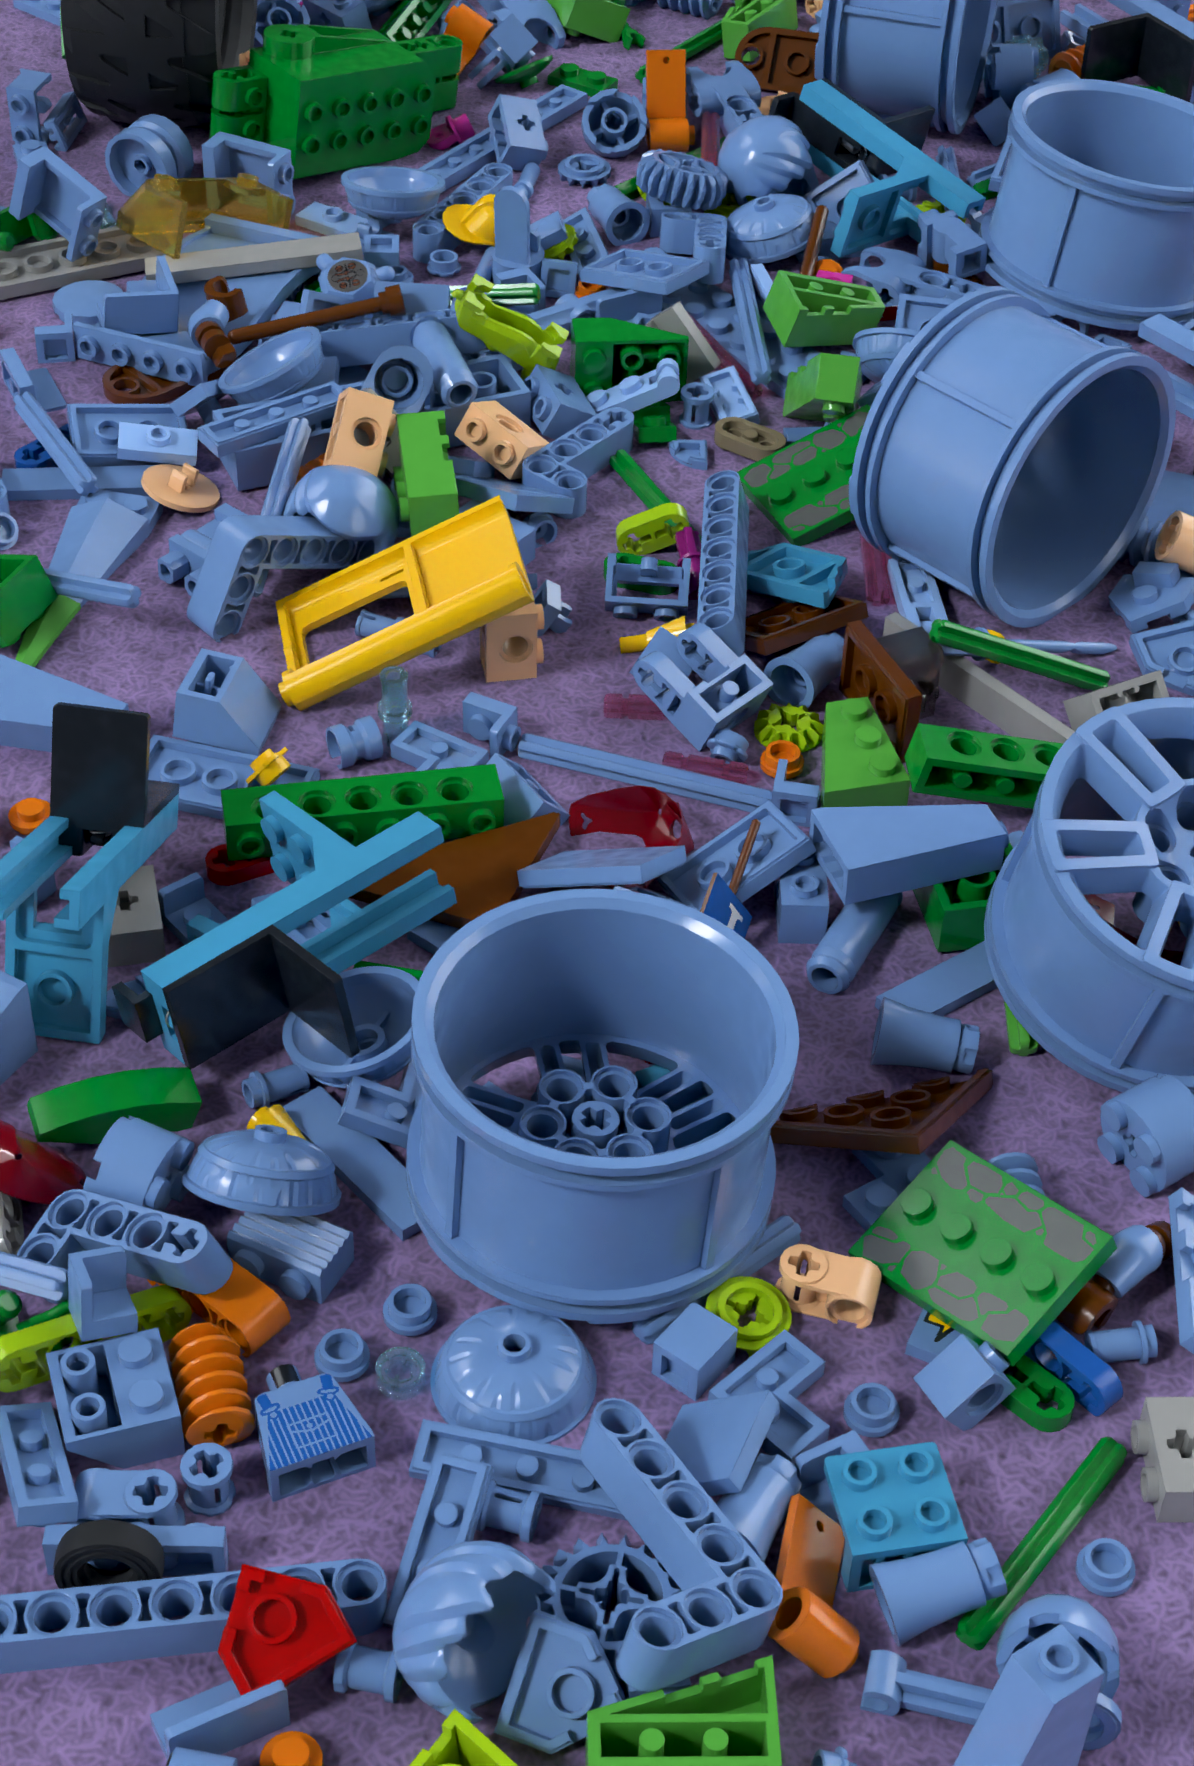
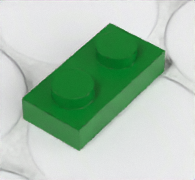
[548,63,618,97]

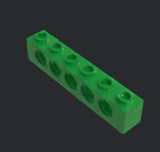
[904,723,1063,809]
[221,764,504,861]

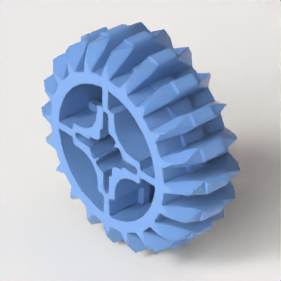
[636,149,728,211]
[529,1533,682,1690]

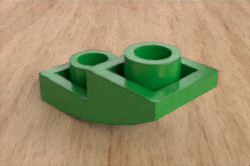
[632,401,677,443]

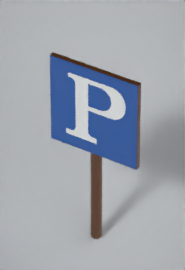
[700,819,761,939]

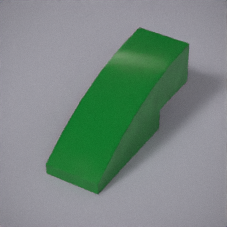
[27,1067,202,1144]

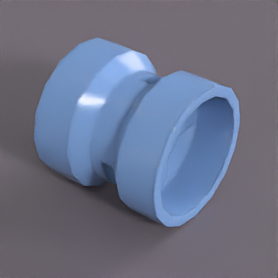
[326,715,383,769]

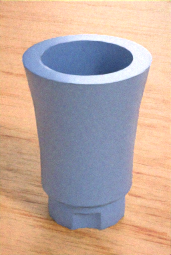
[586,183,650,246]
[764,633,844,708]
[870,997,980,1074]
[716,1453,803,1563]
[869,1537,1008,1647]

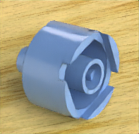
[984,43,1039,109]
[1097,1074,1194,1197]
[83,1115,195,1214]

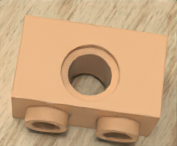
[323,387,397,477]
[454,400,549,480]
[480,601,545,683]

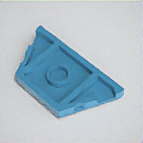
[747,543,848,609]

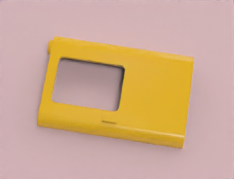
[275,495,535,711]

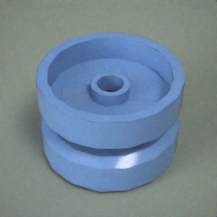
[105,114,194,203]

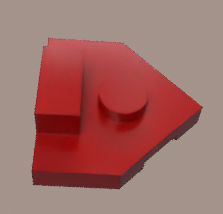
[218,1564,359,1695]

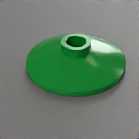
[494,55,554,89]

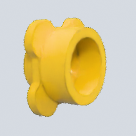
[246,747,291,786]

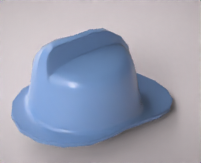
[360,345,433,414]

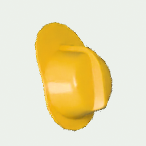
[442,194,495,246]

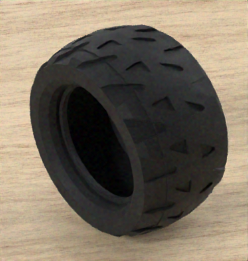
[60,0,258,130]

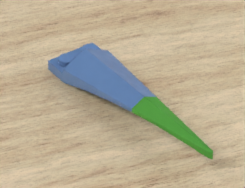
[15,489,163,667]

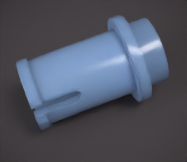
[241,1063,310,1109]
[1084,1320,1158,1365]

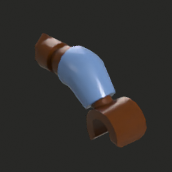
[188,276,248,368]
[1056,1221,1173,1334]

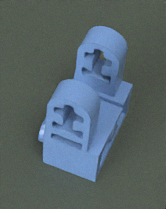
[633,623,774,752]

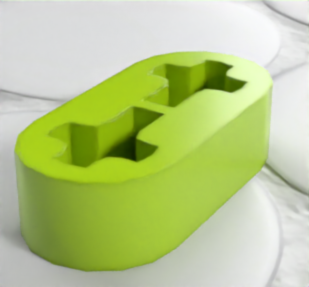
[615,502,690,555]

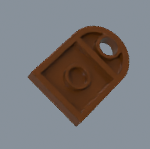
[735,27,819,95]
[102,365,223,404]

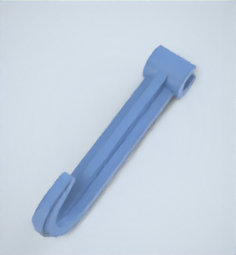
[860,1649,1122,1750]

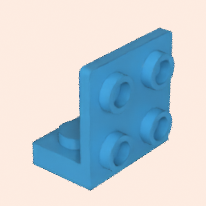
[823,1442,968,1593]

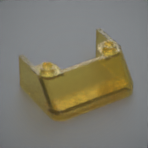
[116,173,294,259]

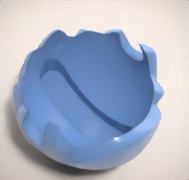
[718,115,812,206]
[283,465,399,554]
[392,1541,557,1724]

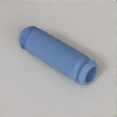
[410,317,478,408]
[806,892,903,994]

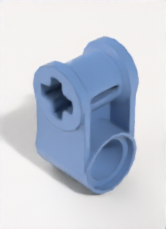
[68,1468,186,1526]

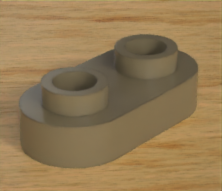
[714,417,786,461]

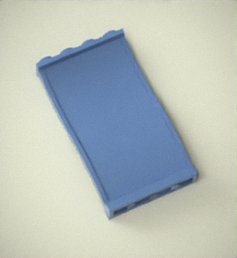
[73,213,321,386]

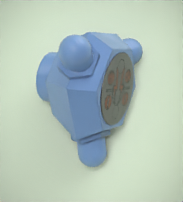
[316,253,395,301]

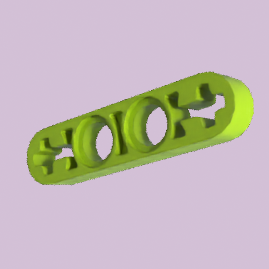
[0,1285,192,1393]

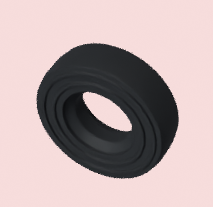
[53,1520,165,1589]

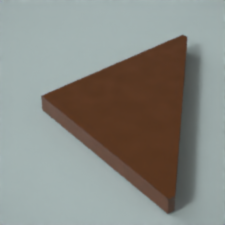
[349,812,560,929]
[770,1068,993,1155]

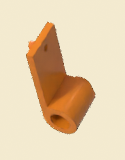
[442,3,494,75]
[646,49,695,152]
[768,1493,860,1678]

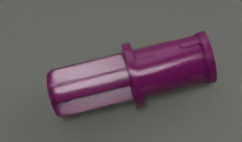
[675,526,701,600]

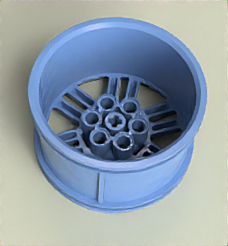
[815,0,998,135]
[975,79,1194,331]
[849,286,1176,628]
[984,697,1194,1094]
[406,889,799,1324]

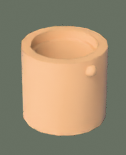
[1154,511,1194,575]

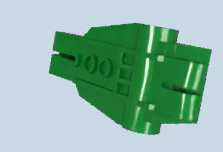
[210,24,463,179]

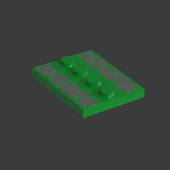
[737,404,871,546]
[848,1140,1117,1367]

